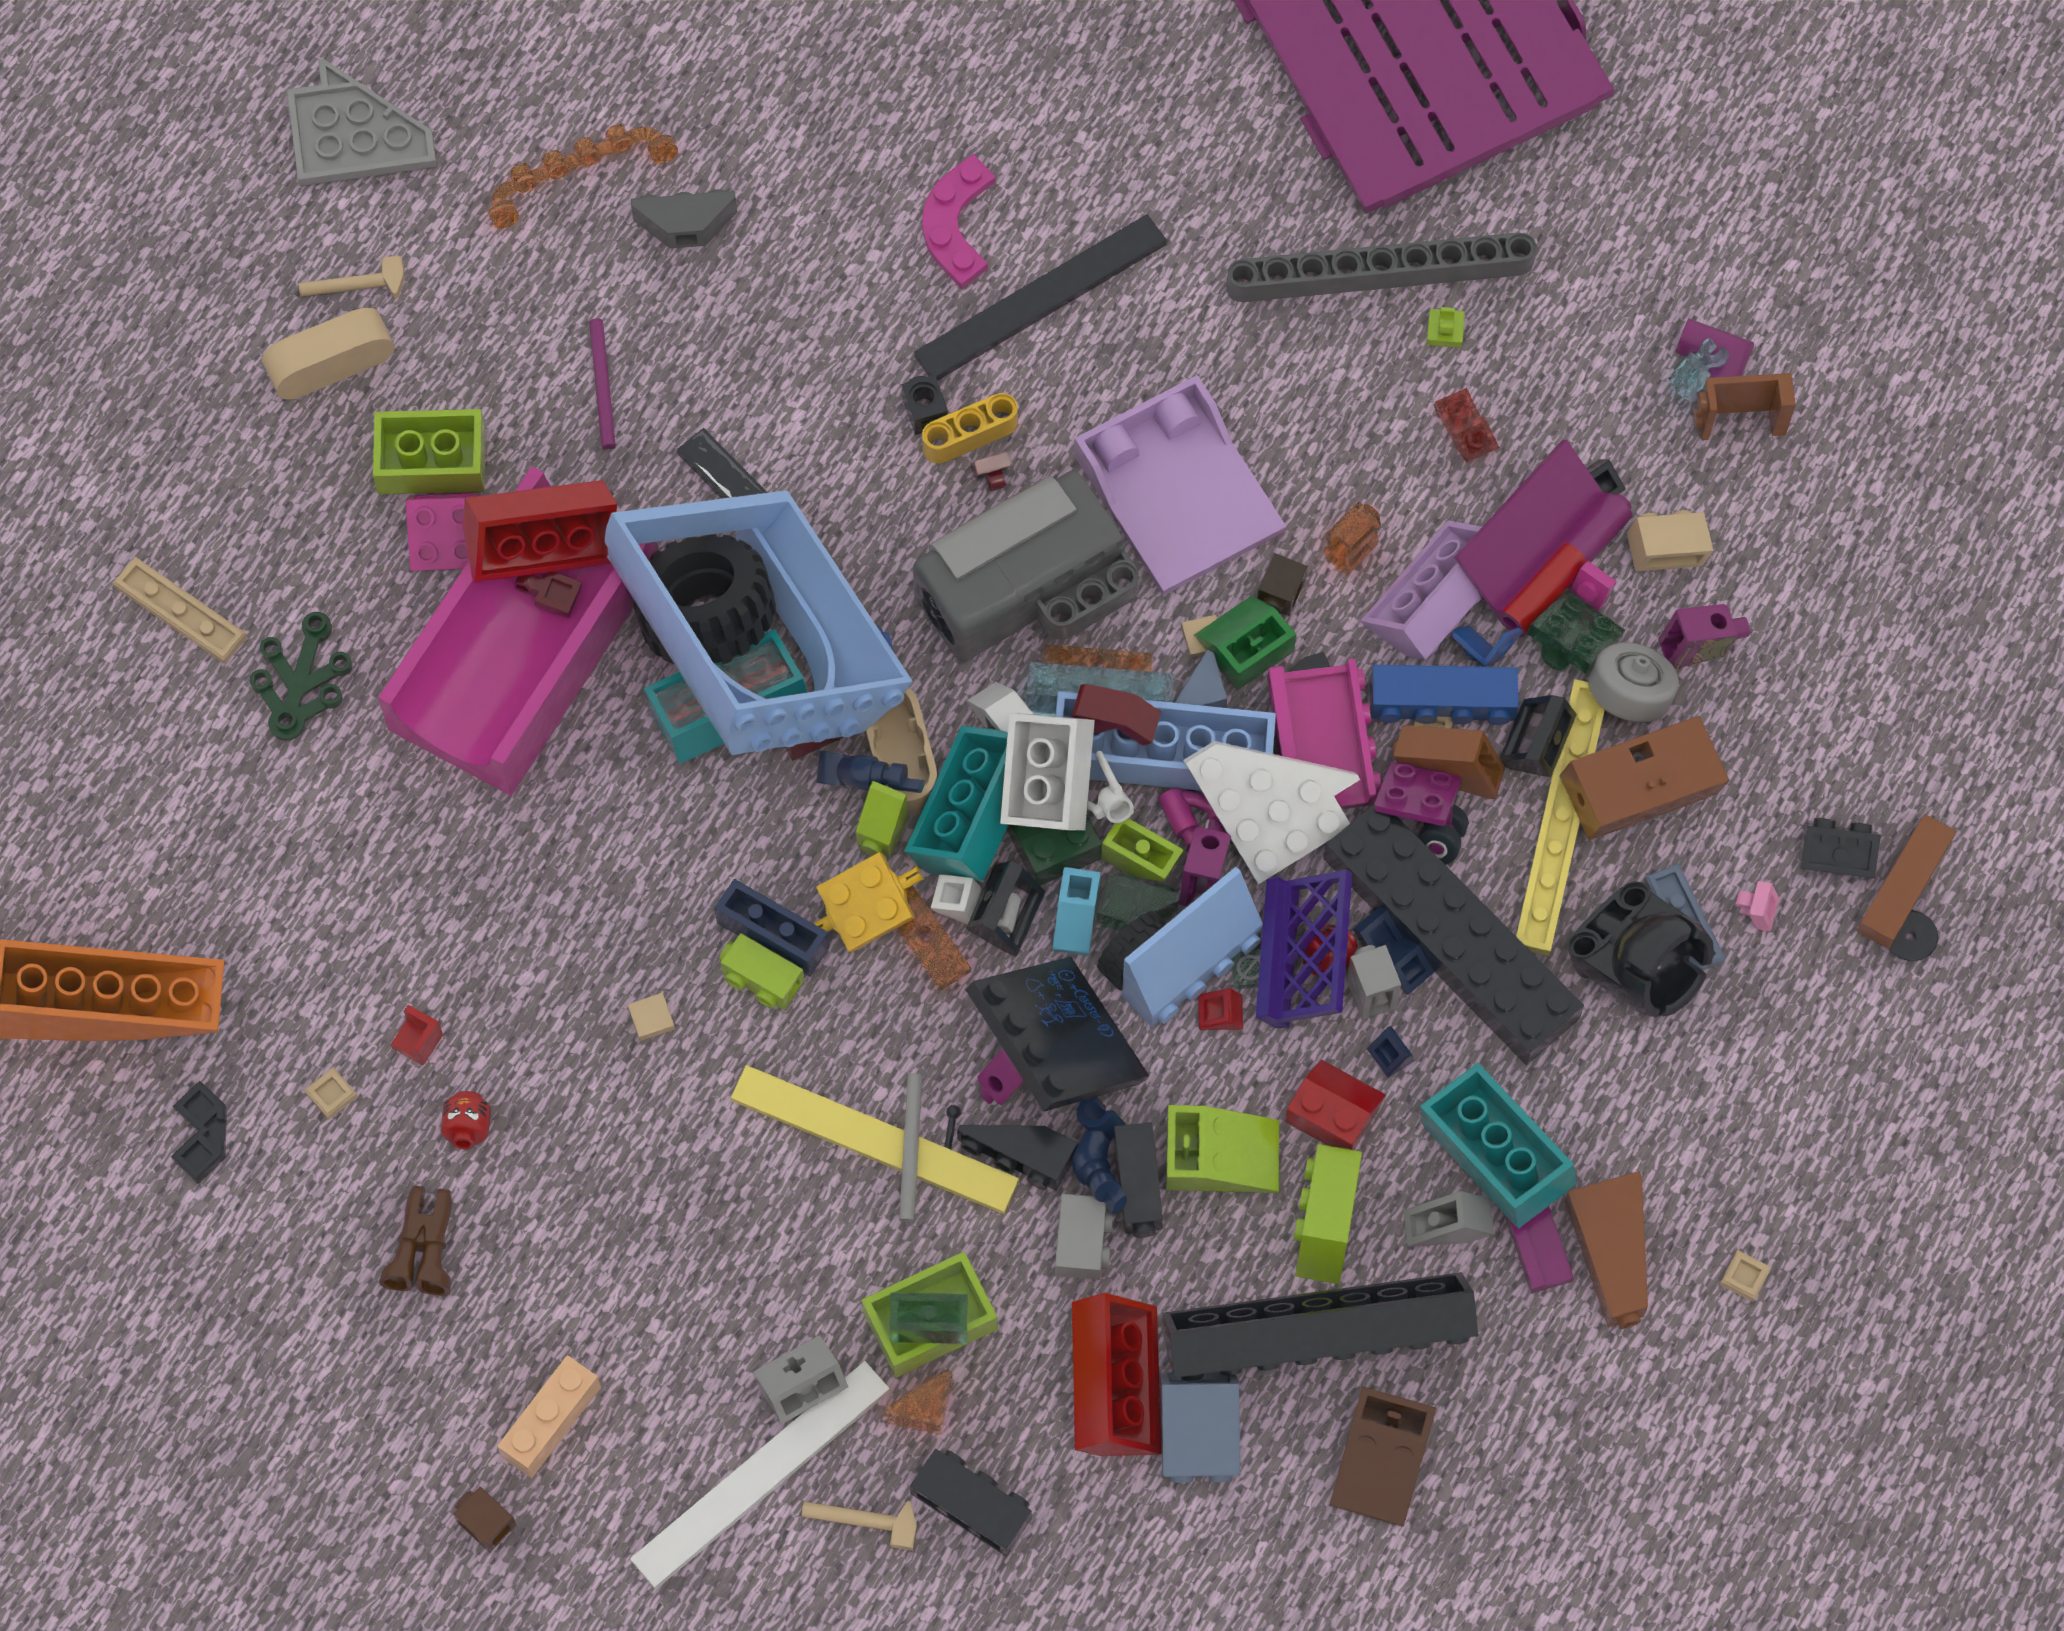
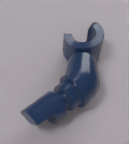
[816,750,925,793]
[1072,1097,1127,1214]

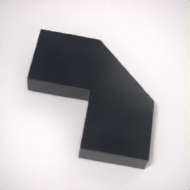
[171,1081,227,1184]

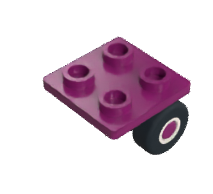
[1374,762,1469,865]

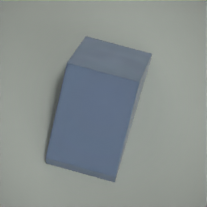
[1175,650,1227,708]

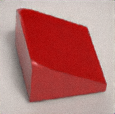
[1198,988,1243,1030]

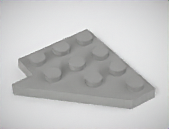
[287,59,437,186]

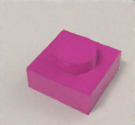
[1570,561,1617,611]

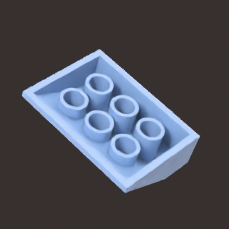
[1122,867,1263,1028]

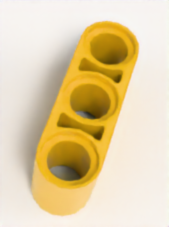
[922,393,1018,464]

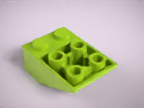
[1166,1105,1279,1193]

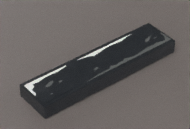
[677,428,768,499]

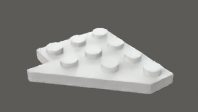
[1183,741,1360,884]

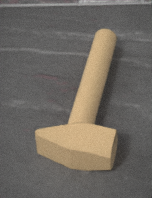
[299,256,405,299]
[802,1501,917,1551]

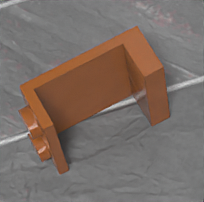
[1693,373,1796,440]

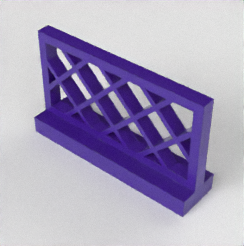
[1256,870,1352,1028]

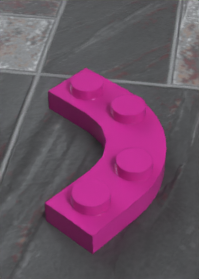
[922,154,996,289]

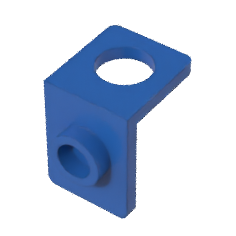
[1451,625,1523,667]

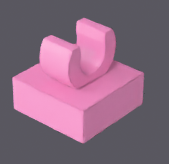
[1735,881,1779,932]

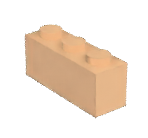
[497,1355,601,1479]

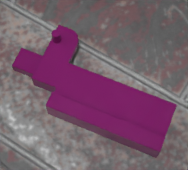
[1504,1206,1574,1294]

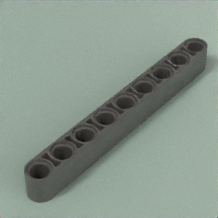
[1226,232,1537,302]

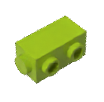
[719,933,804,1011]

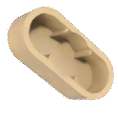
[262,308,395,399]
[864,688,937,815]

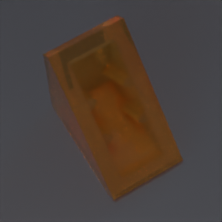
[884,1368,953,1435]

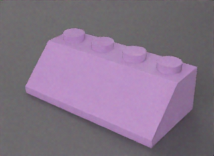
[1360,520,1482,660]

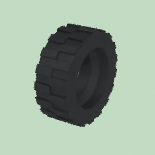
[1097,911,1167,991]

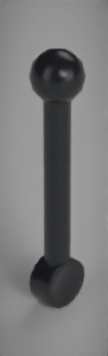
[944,1105,961,1150]

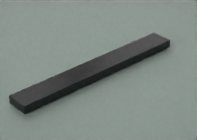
[914,214,1167,381]

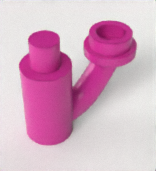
[1158,788,1218,848]

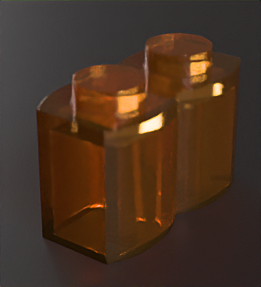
[1324,501,1381,575]

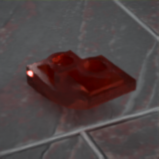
[1433,388,1499,463]

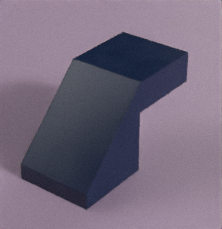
[1353,906,1435,995]

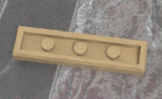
[113,557,248,664]

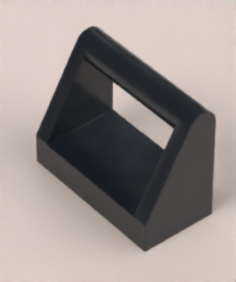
[1500,695,1577,778]
[966,860,1045,957]

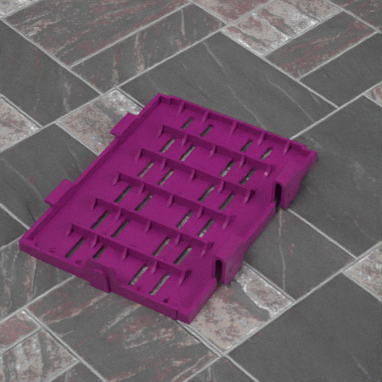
[1233,0,1614,214]

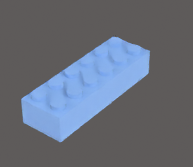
[1055,691,1276,791]

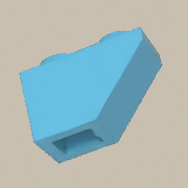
[1053,867,1101,956]

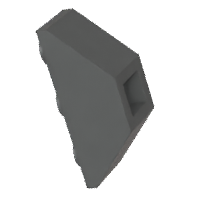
[631,189,737,249]

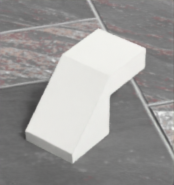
[967,682,1033,732]
[931,875,1021,933]

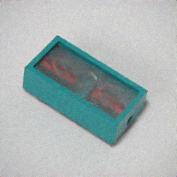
[643,629,808,764]

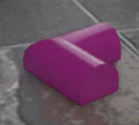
[1675,318,1754,394]

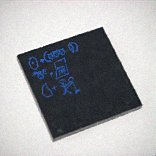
[965,957,1149,1112]

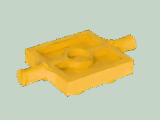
[813,852,924,953]

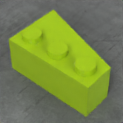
[1294,1144,1362,1285]

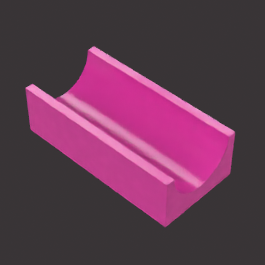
[378,466,658,796]

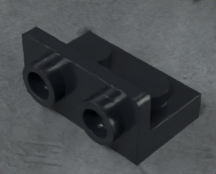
[1800,817,1881,878]

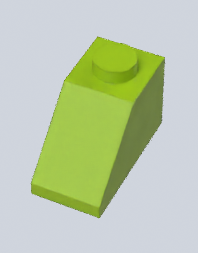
[856,781,908,858]
[1101,818,1184,882]

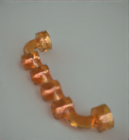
[488,124,678,229]

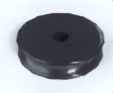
[1889,910,1939,961]

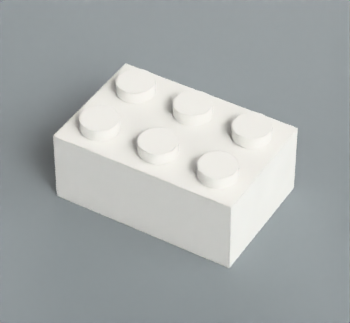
[1000,713,1095,830]

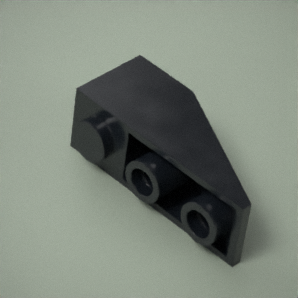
[957,1125,1078,1191]

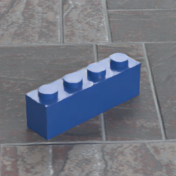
[1370,664,1519,725]

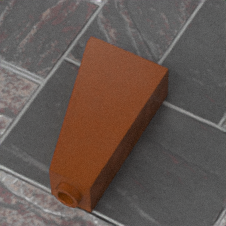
[1564,1171,1648,1329]

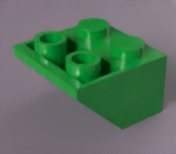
[1194,596,1296,691]

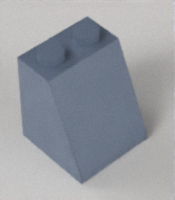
[1159,1372,1240,1483]

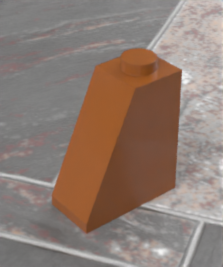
[1393,725,1505,799]

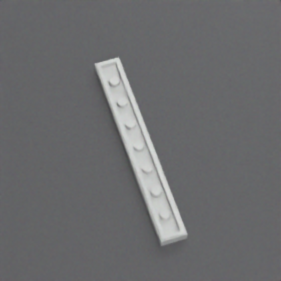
[630,1361,890,1590]

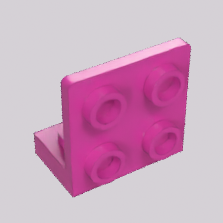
[405,492,481,571]

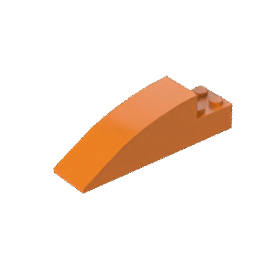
[0,939,225,1041]

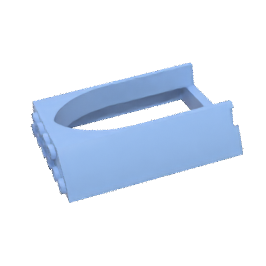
[605,490,913,755]

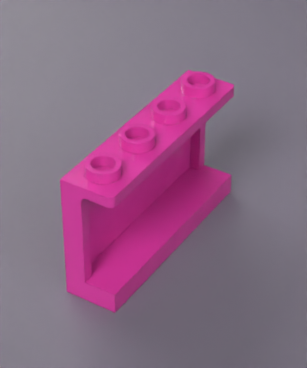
[1267,658,1381,809]

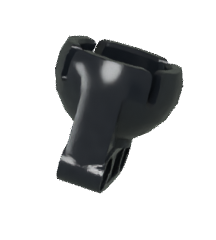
[1567,881,1714,1017]

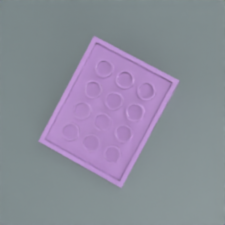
[1074,375,1287,596]

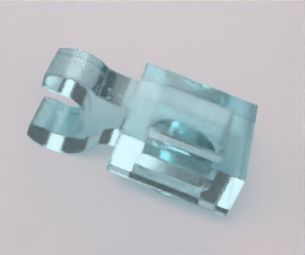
[1668,338,1730,401]

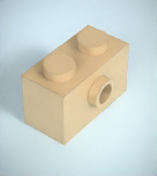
[1626,510,1714,571]

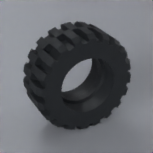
[631,534,776,665]

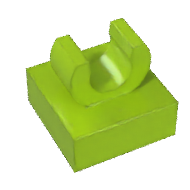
[1427,307,1465,348]

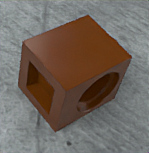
[453,1486,516,1553]

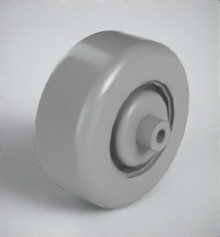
[1588,642,1679,723]

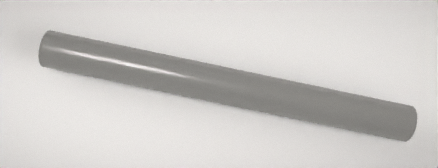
[899,1073,922,1222]

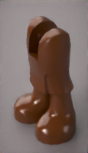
[379,1186,452,1296]

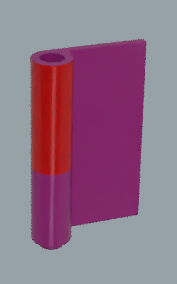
[1454,440,1633,637]

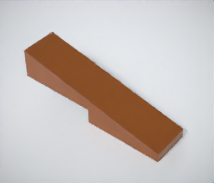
[1856,814,1957,949]

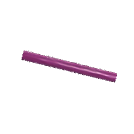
[589,318,616,450]

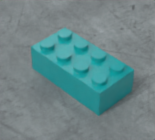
[904,725,1009,882]
[1420,1063,1577,1229]

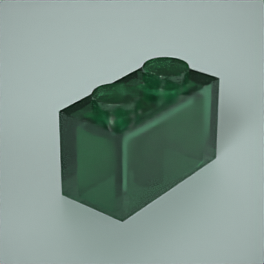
[889,1293,968,1344]

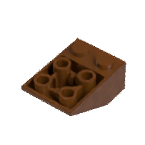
[1329,1386,1436,1527]

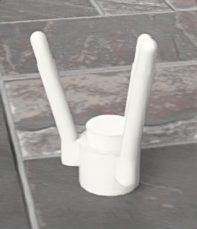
[1087,751,1134,823]

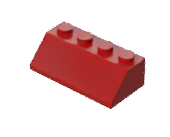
[463,480,617,582]
[1072,1292,1161,1456]

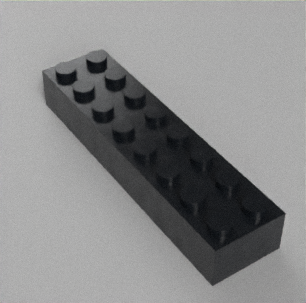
[1324,803,1584,1066]
[1162,1272,1479,1381]

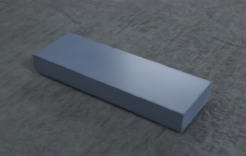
[1644,863,1726,970]

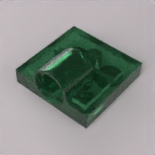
[1527,590,1625,674]

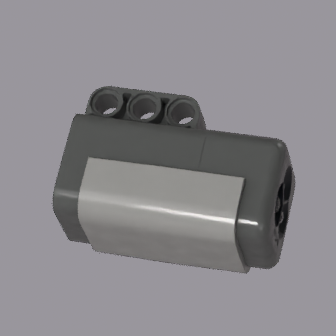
[913,469,1139,661]

